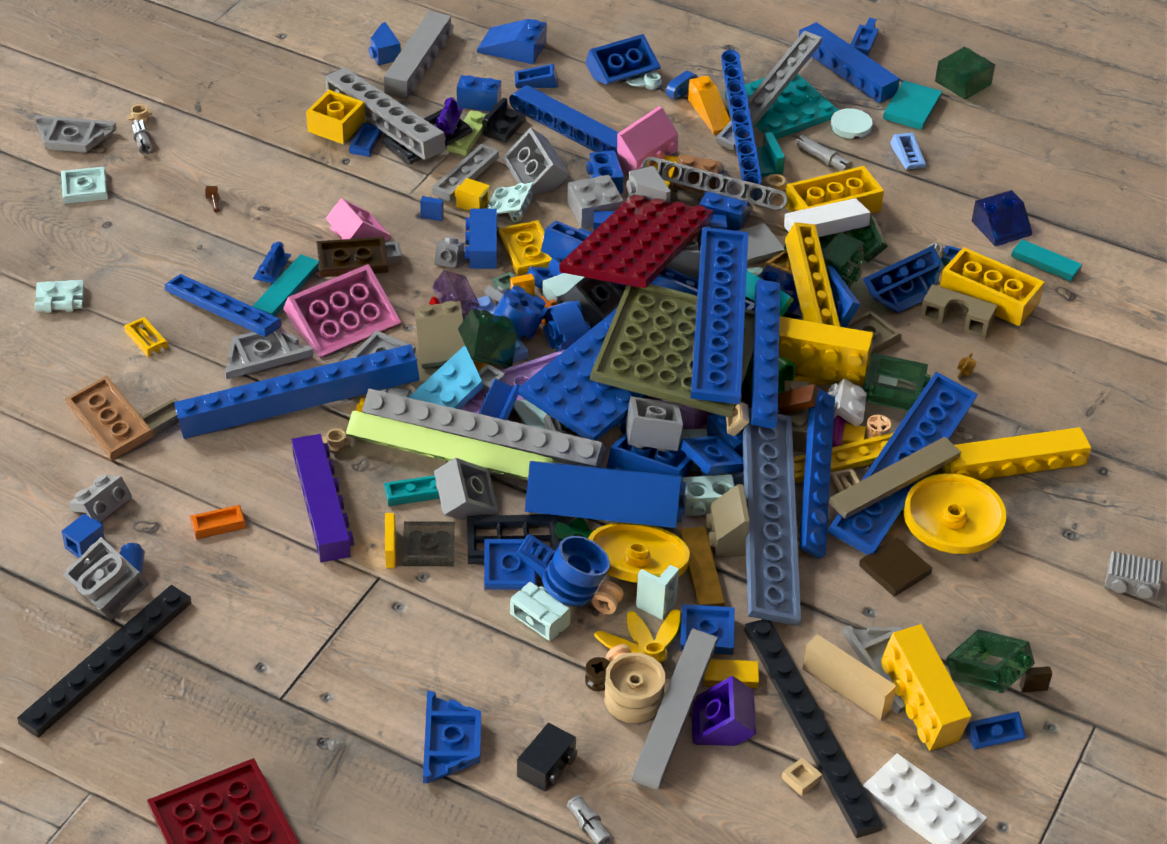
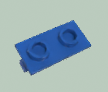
[253,241,291,283]

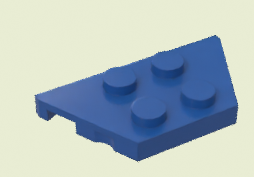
[423,691,481,783]

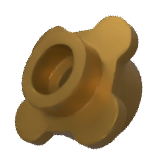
[957,352,977,378]

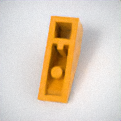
[688,76,730,135]

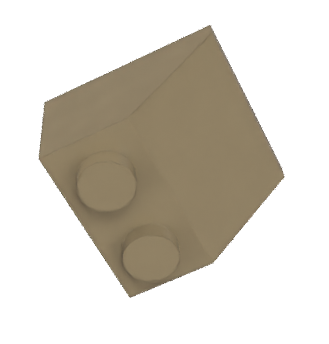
[706,484,750,558]

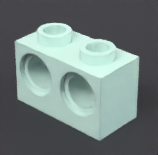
[682,474,734,516]

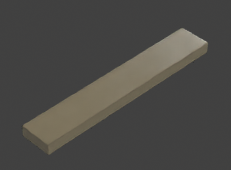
[829,437,961,519]

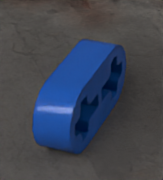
[666,70,698,100]

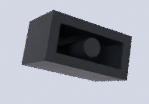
[517,722,578,792]

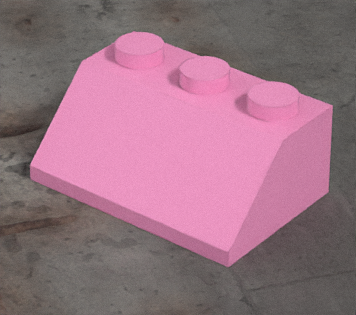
[617,106,678,175]

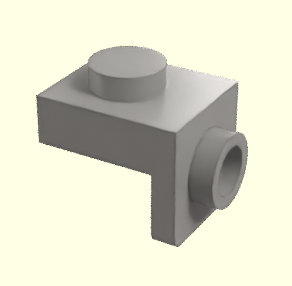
[434,236,464,268]

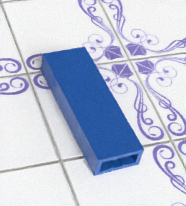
[525,460,686,528]

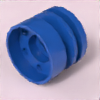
[542,536,610,607]

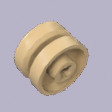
[604,652,665,723]

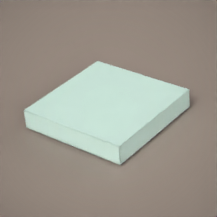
[61,167,108,204]

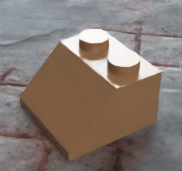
[673,154,724,193]

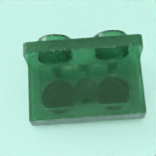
[844,214,888,262]

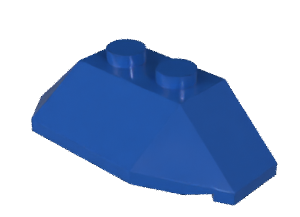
[863,246,944,314]

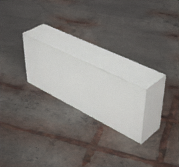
[784,198,870,237]

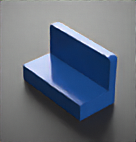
[478,378,521,420]

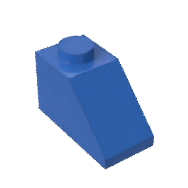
[368,22,401,66]

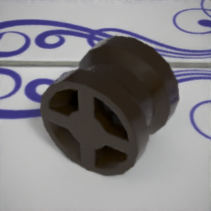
[585,657,610,692]

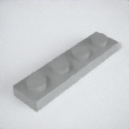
[432,144,499,201]

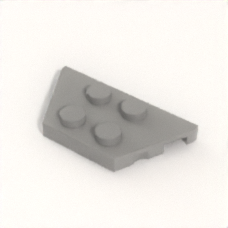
[35,115,117,153]
[225,327,314,379]
[842,626,905,714]

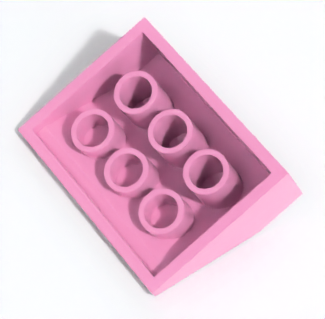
[283,264,401,358]

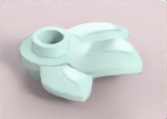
[626,71,662,90]

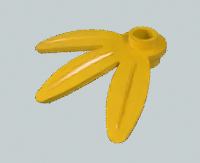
[594,609,681,663]

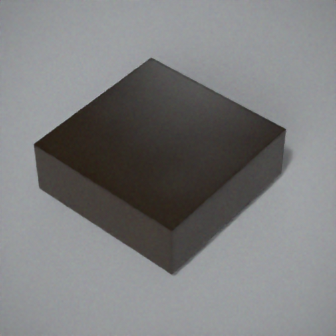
[1019,666,1053,692]

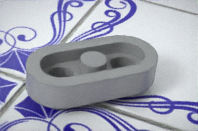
[77,553,127,599]

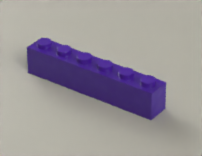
[291,434,354,563]

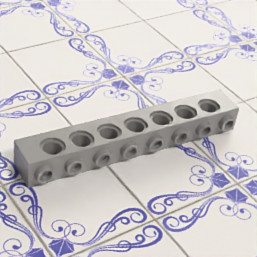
[325,67,446,160]

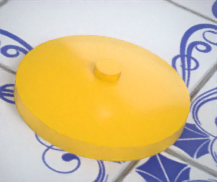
[904,474,1006,554]
[588,522,690,583]

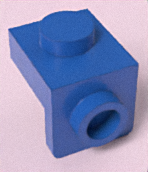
[527,258,562,289]

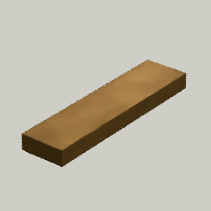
[680,526,725,607]

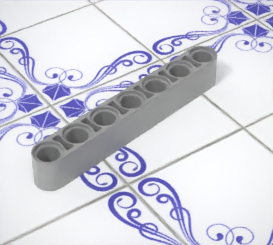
[642,157,789,210]
[631,628,718,791]

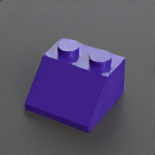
[692,676,756,746]

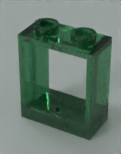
[863,353,931,411]
[946,629,1035,693]

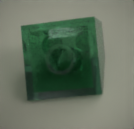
[458,308,517,369]

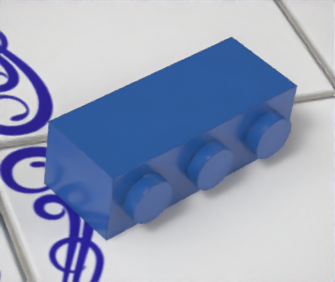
[465,209,497,269]

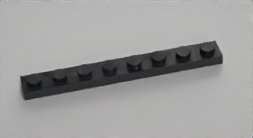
[17,585,192,738]

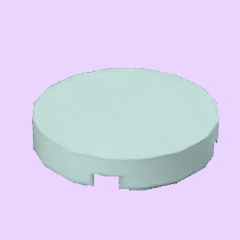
[831,108,872,139]

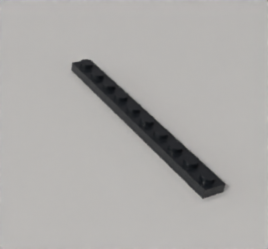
[744,619,883,838]

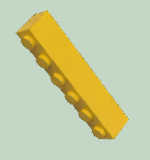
[785,222,840,327]
[941,427,1091,480]

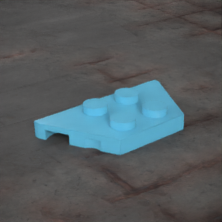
[408,346,484,409]

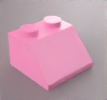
[326,198,391,241]

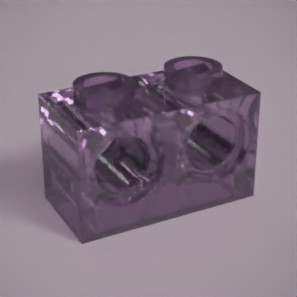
[432,270,480,322]

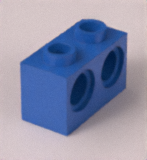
[586,150,624,194]

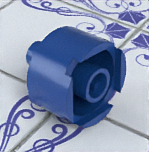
[492,286,546,339]
[542,300,591,352]

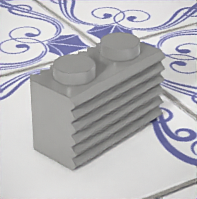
[1104,551,1163,599]

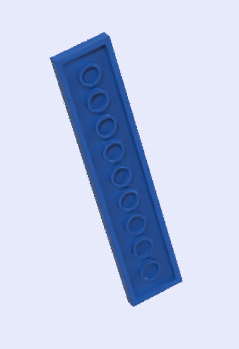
[690,227,748,404]
[828,372,978,555]

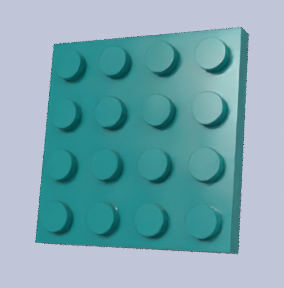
[725,73,839,140]

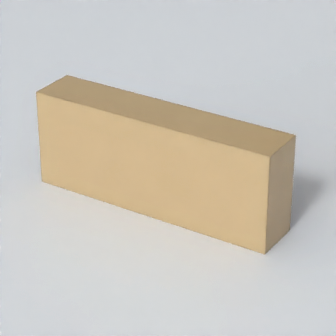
[802,634,896,721]

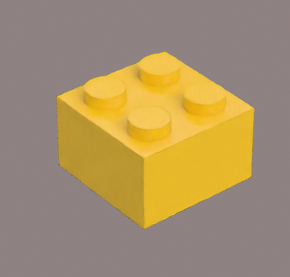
[306,90,366,144]

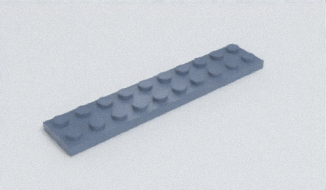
[743,408,801,626]

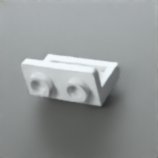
[828,378,867,427]

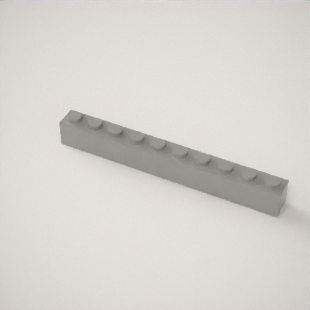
[362,388,607,468]

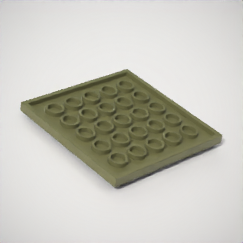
[590,284,754,418]

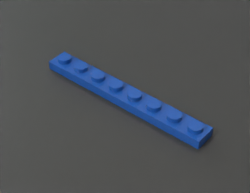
[751,279,780,429]
[799,388,835,559]

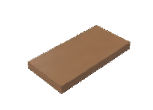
[65,375,154,461]

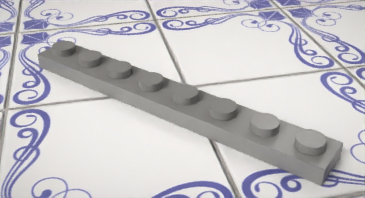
[716,30,822,151]

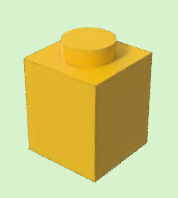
[455,178,490,211]

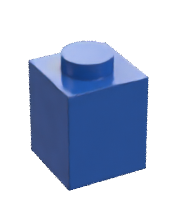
[61,513,105,558]

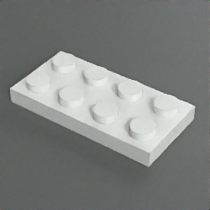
[862,754,987,844]

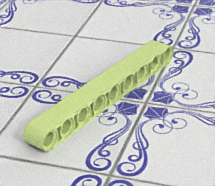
[346,411,559,481]

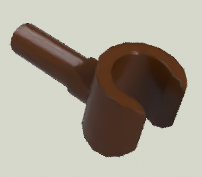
[205,186,219,212]

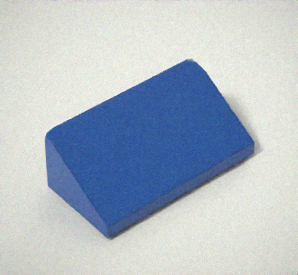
[965,711,1026,750]

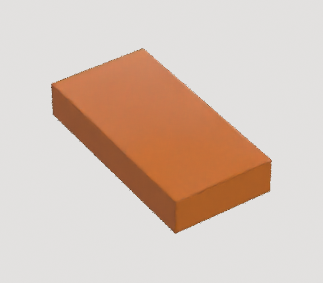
[190,505,246,539]

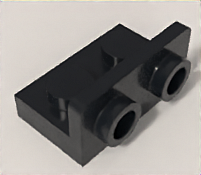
[482,97,526,143]

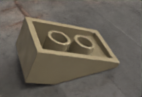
[414,301,467,368]

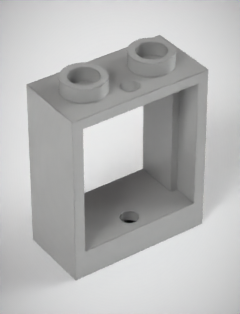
[63,537,149,621]

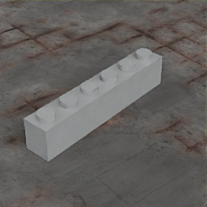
[384,11,454,98]

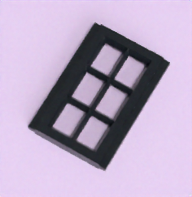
[382,109,473,165]
[467,514,560,564]

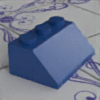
[585,34,661,85]
[606,432,693,477]

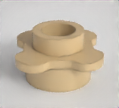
[127,104,152,123]
[322,428,351,452]

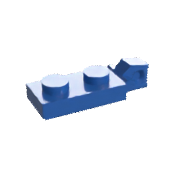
[850,17,879,56]

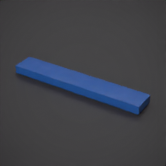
[164,274,282,337]

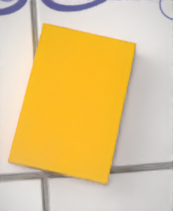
[497,220,560,276]

